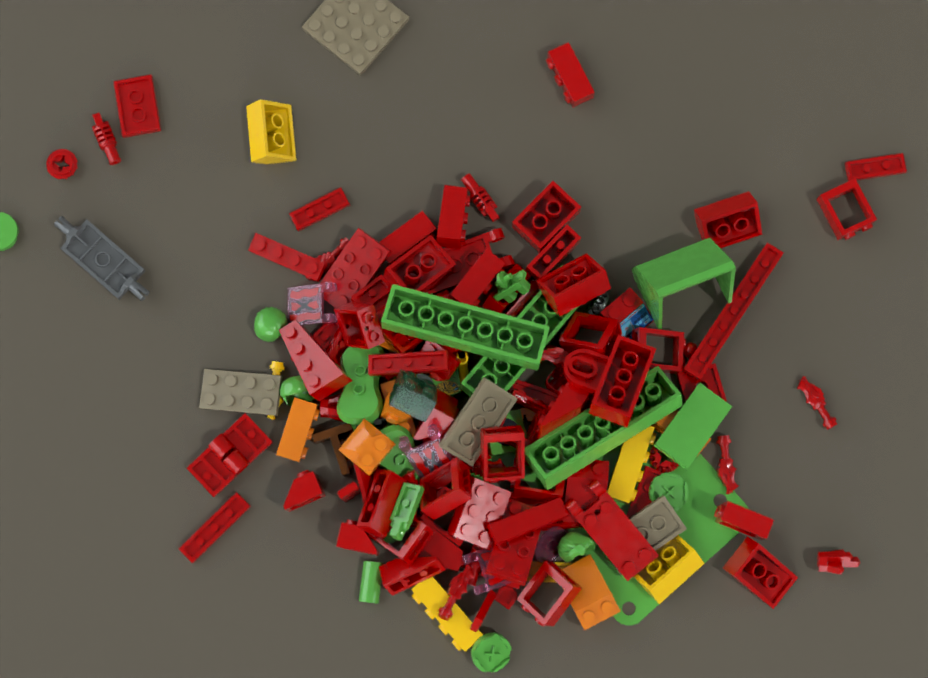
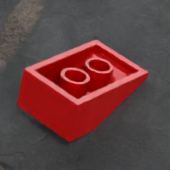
[383,235,456,293]
[563,460,609,524]
[723,536,798,609]

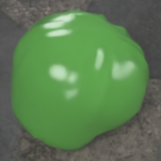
[254,307,288,342]
[280,375,314,406]

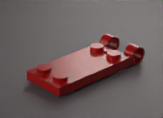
[426,228,515,295]
[565,479,659,581]

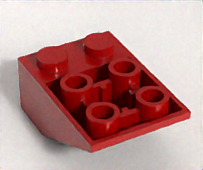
[535,382,590,441]

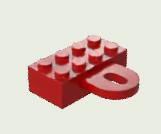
[563,335,657,427]

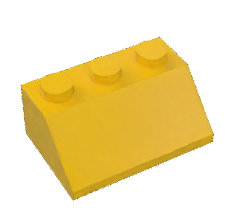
[246,99,296,164]
[634,535,704,604]

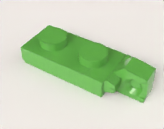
[389,482,424,541]

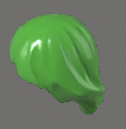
[558,532,596,562]

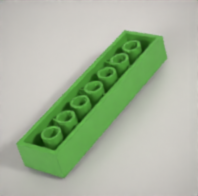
[459,265,579,397]
[381,284,550,371]
[525,366,682,490]

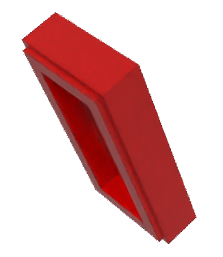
[470,590,497,632]

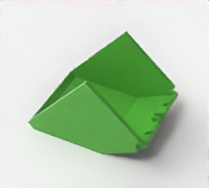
[631,238,736,330]

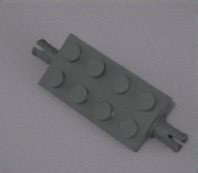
[54,216,150,301]

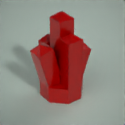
[320,393,343,422]
[817,549,860,575]

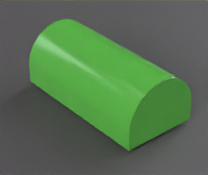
[359,561,384,604]

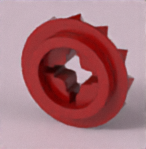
[46,149,78,180]
[649,446,679,473]

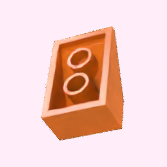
[562,554,621,631]

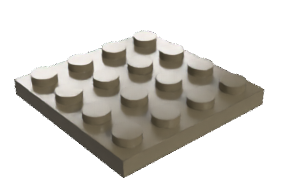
[302,0,410,76]

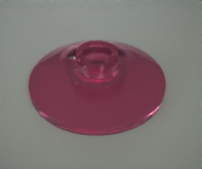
[535,526,566,564]

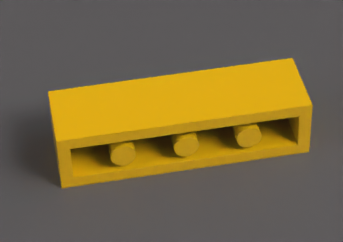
[607,426,656,505]
[411,577,483,651]

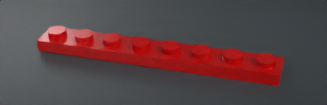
[683,242,784,381]

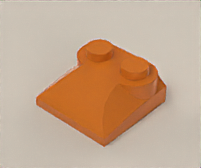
[338,418,396,476]

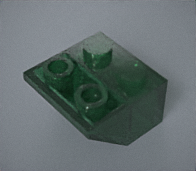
[389,369,437,422]

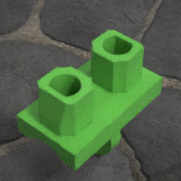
[494,269,531,303]

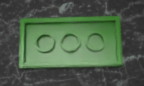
[654,383,732,470]

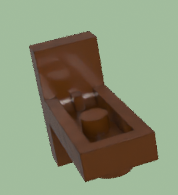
[312,423,354,477]

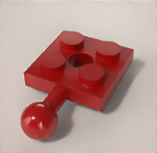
[676,342,727,402]

